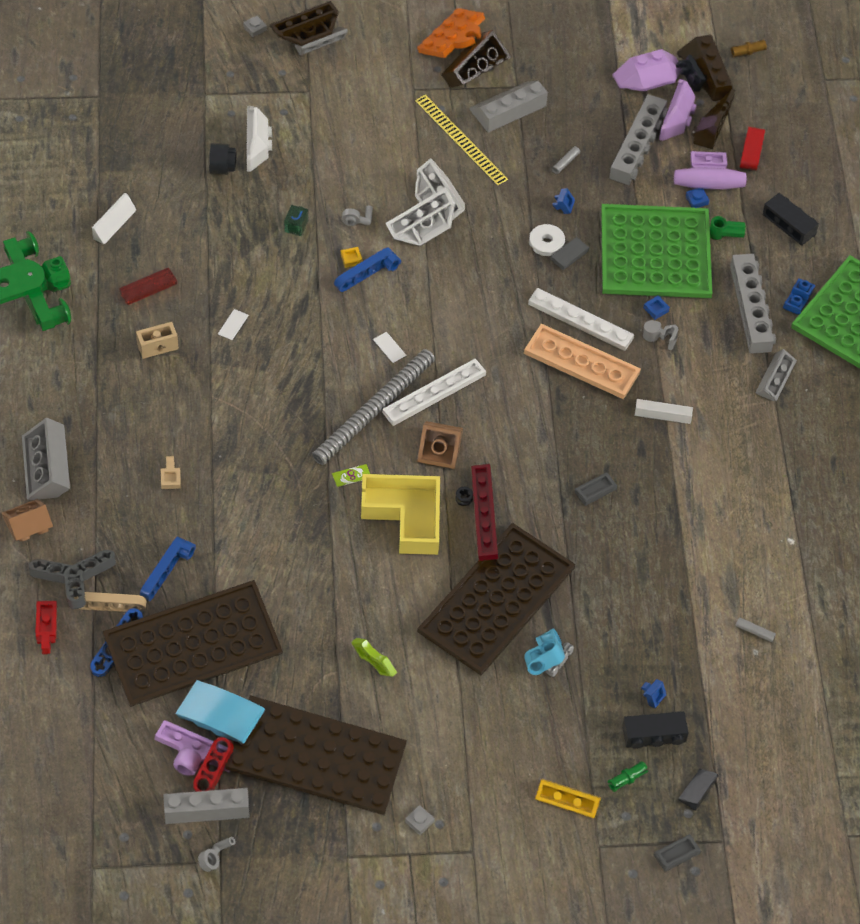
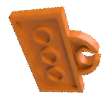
[417,8,485,58]

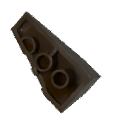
[692,88,736,150]

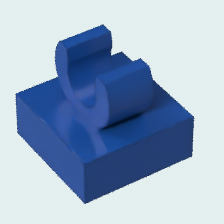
[552,188,575,214]
[641,679,667,708]

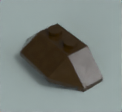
[270,1,339,46]

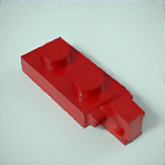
[35,601,57,654]

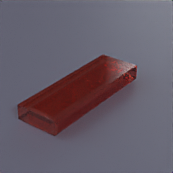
[119,267,177,305]

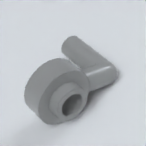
[342,206,373,226]
[198,837,235,872]

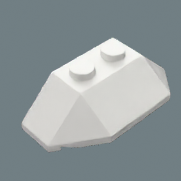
[247,106,272,172]
[415,158,465,220]
[386,187,455,246]

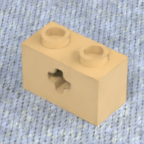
[136,322,178,359]

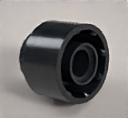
[209,143,237,175]

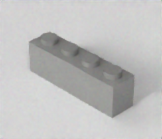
[163,788,249,824]

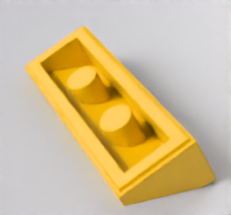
[535,779,601,818]

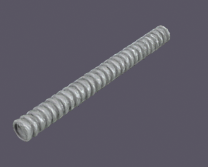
[312,349,435,465]

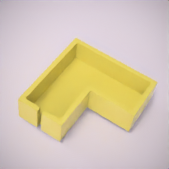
[361,474,440,555]

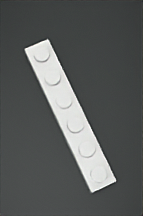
[528,288,634,351]
[382,359,486,426]

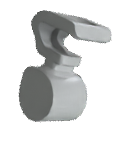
[643,320,678,350]

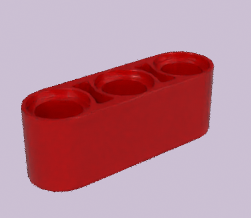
[740,126,765,171]
[193,737,234,792]

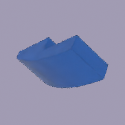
[783,278,816,315]

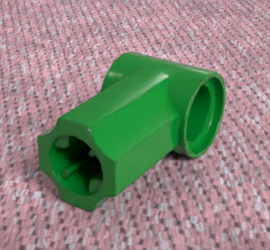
[710,216,746,240]

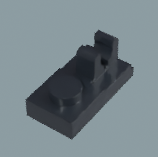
[676,55,706,92]

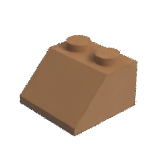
[417,421,463,469]
[1,499,53,541]

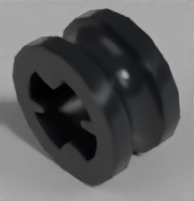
[455,487,473,506]

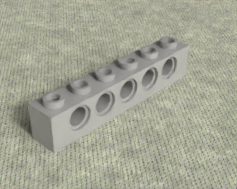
[609,94,668,185]
[730,254,776,354]

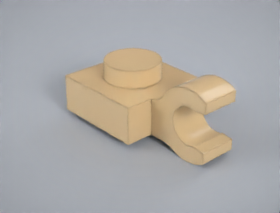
[161,456,181,489]

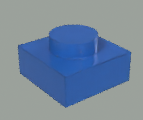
[685,188,709,208]
[643,296,670,320]

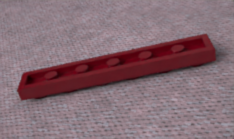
[471,464,499,561]

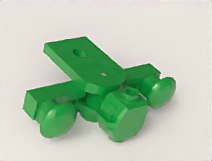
[0,231,71,331]

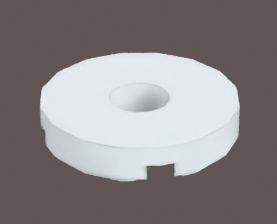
[529,224,565,256]

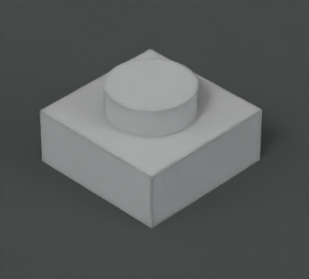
[243,15,267,37]
[405,805,435,835]

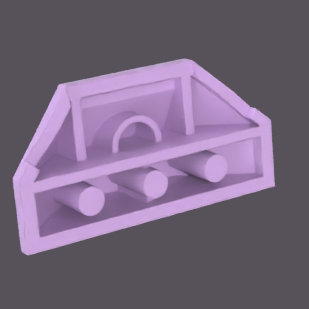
[613,49,682,91]
[659,79,697,141]

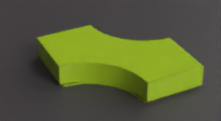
[351,638,397,677]

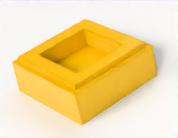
[340,247,363,268]

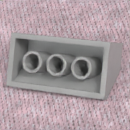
[469,81,548,132]
[22,418,70,501]

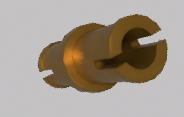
[731,39,767,58]

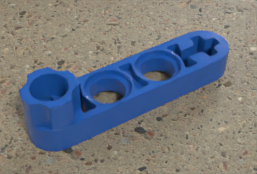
[334,247,401,292]
[140,537,196,601]
[90,608,143,677]

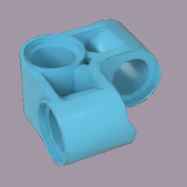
[524,628,565,675]

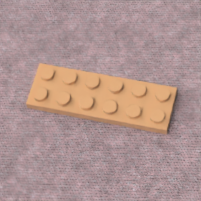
[524,324,641,399]

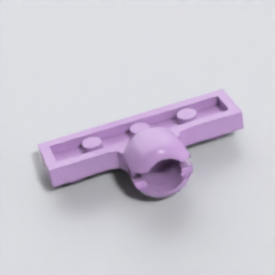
[155,720,230,776]

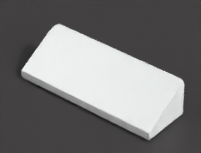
[92,193,136,244]
[635,399,693,424]

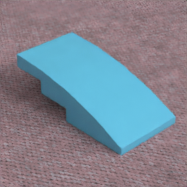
[175,680,265,744]

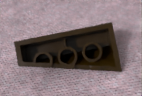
[441,30,511,88]
[677,34,733,102]

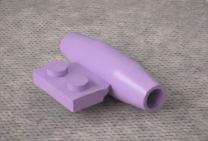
[674,151,746,190]

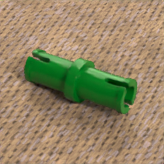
[607,761,648,792]

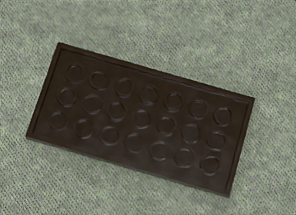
[417,523,575,676]
[103,580,283,707]
[225,695,407,816]

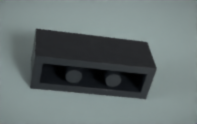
[762,193,819,246]
[622,711,689,749]

